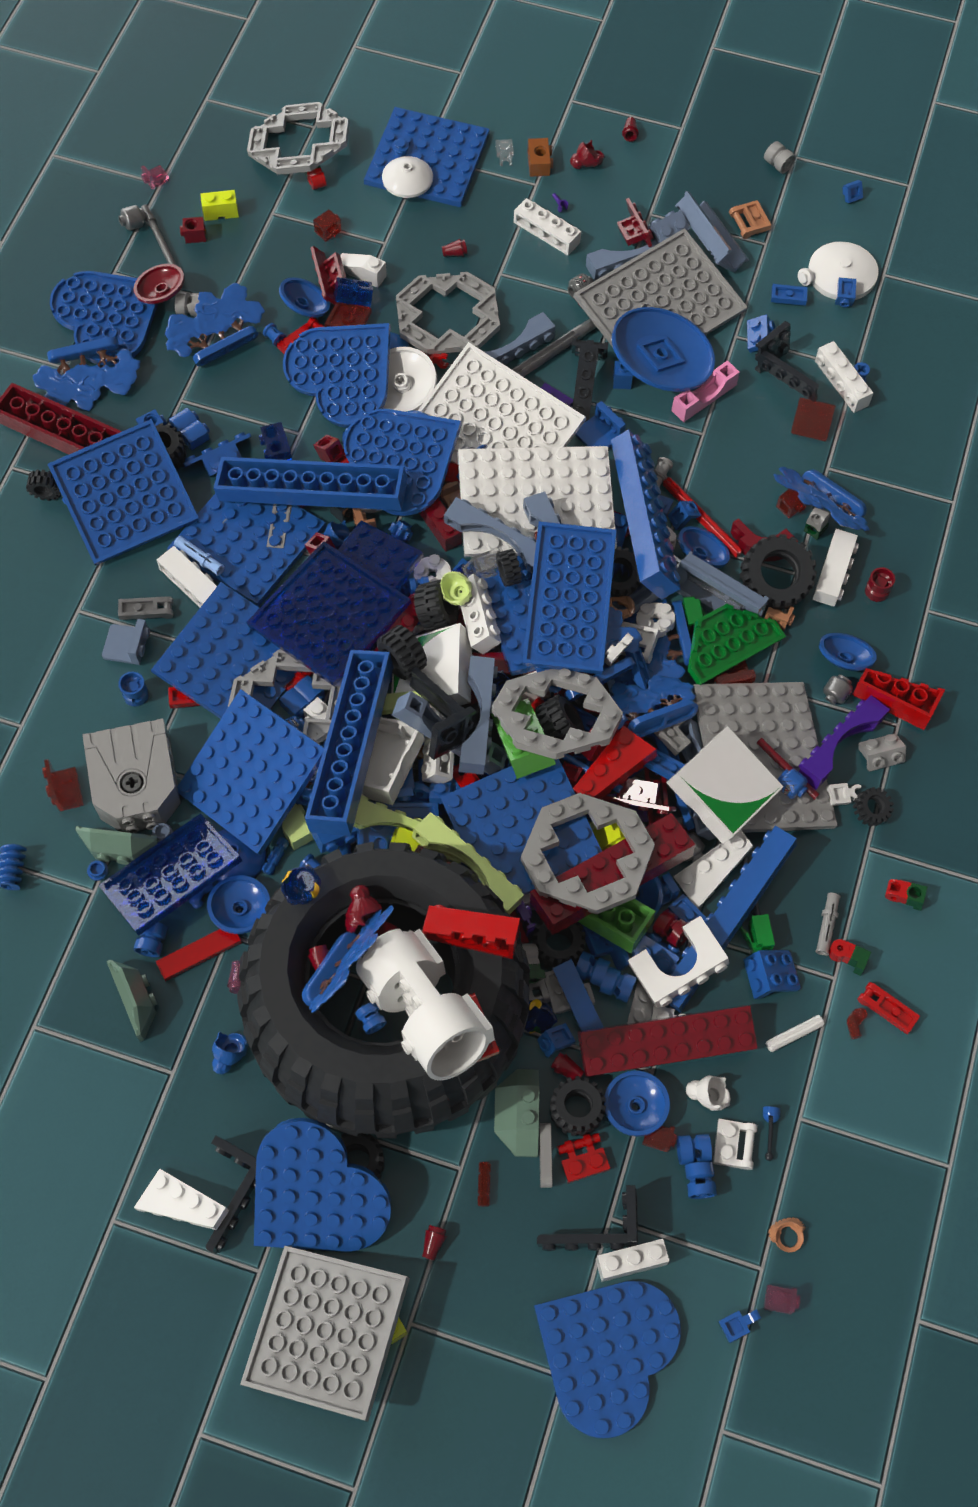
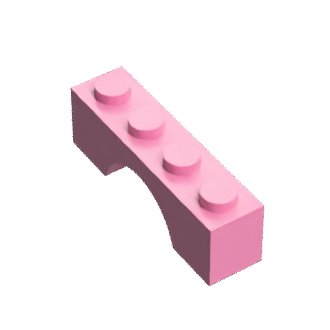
[672,361,740,422]

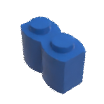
[169,408,210,450]
[279,675,325,719]

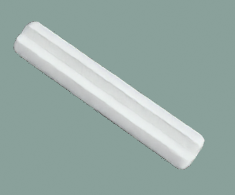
[766,1015,824,1052]

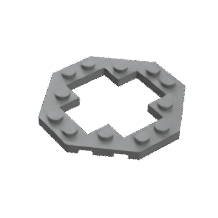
[247,102,350,174]
[396,272,500,354]
[227,649,342,744]
[492,668,623,759]
[521,793,655,914]

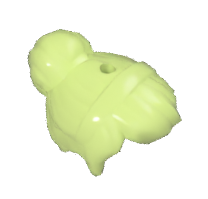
[440,571,472,606]

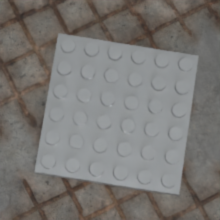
[240,1246,410,1422]

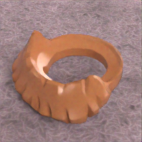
[609,596,635,620]
[768,1218,806,1252]

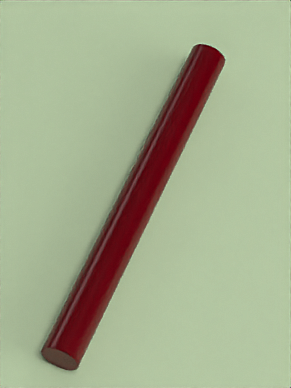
[757,738,820,800]

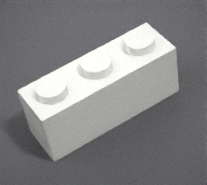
[596,1239,669,1282]

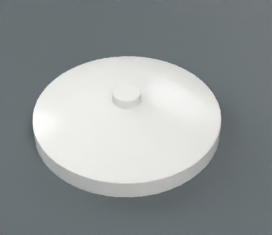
[808,242,878,300]
[383,347,437,412]

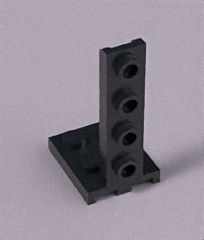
[755,321,819,402]
[572,338,609,421]
[410,667,476,760]
[206,1135,256,1254]
[537,1185,638,1251]

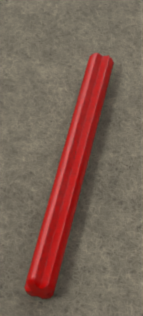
[663,477,743,558]

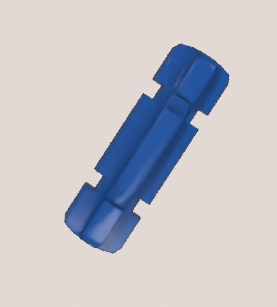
[262,837,289,875]

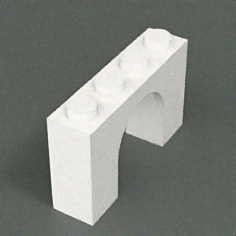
[628,916,729,1008]

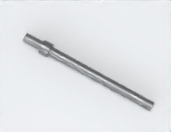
[141,205,176,265]

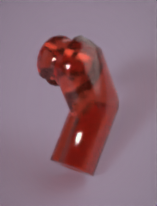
[847,1008,867,1039]

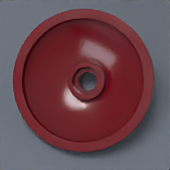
[133,264,185,304]

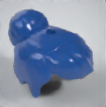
[323,520,357,550]
[212,1032,248,1074]

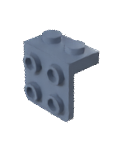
[648,210,691,243]
[102,619,150,665]

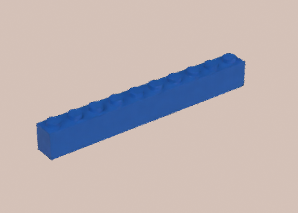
[668,825,797,1013]

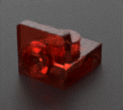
[642,1126,677,1152]

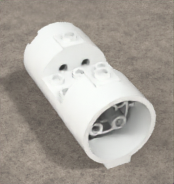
[356,928,495,1080]

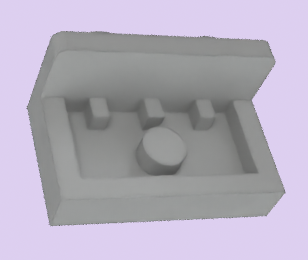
[859,733,906,771]

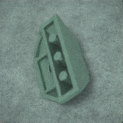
[75,826,160,865]
[106,960,157,1042]
[494,1069,539,1157]

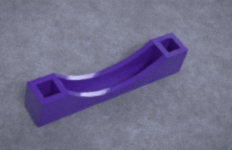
[798,695,890,790]

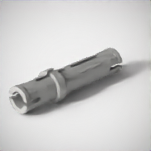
[815,893,841,956]

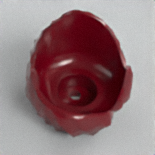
[570,140,605,169]
[345,885,383,933]

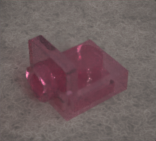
[141,165,169,189]
[764,1285,800,1314]

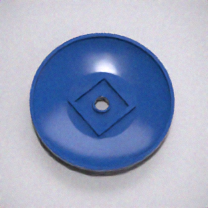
[612,307,715,392]

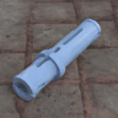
[174,536,225,576]

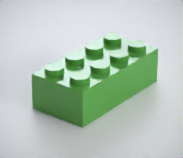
[491,698,556,779]
[577,899,655,954]

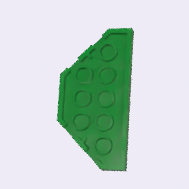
[688,604,786,685]

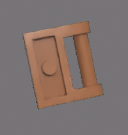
[729,200,771,239]

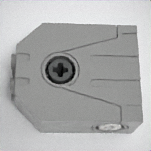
[82,718,181,833]

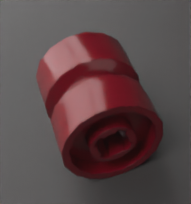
[865,567,895,602]
[653,909,688,948]

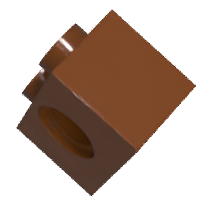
[527,138,553,177]

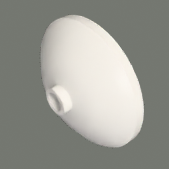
[382,156,433,198]

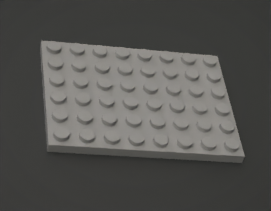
[573,228,748,356]
[692,682,837,833]

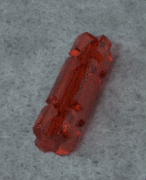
[477,1162,491,1207]

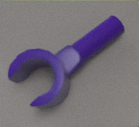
[552,193,568,212]

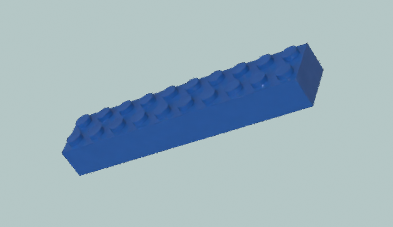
[611,429,681,600]
[213,457,408,511]
[305,650,393,836]

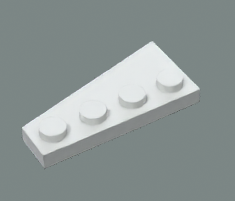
[674,829,753,909]
[134,1169,229,1230]

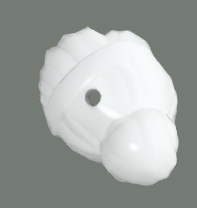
[686,1075,731,1111]

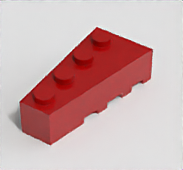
[852,668,945,730]
[573,726,657,800]
[422,905,520,959]

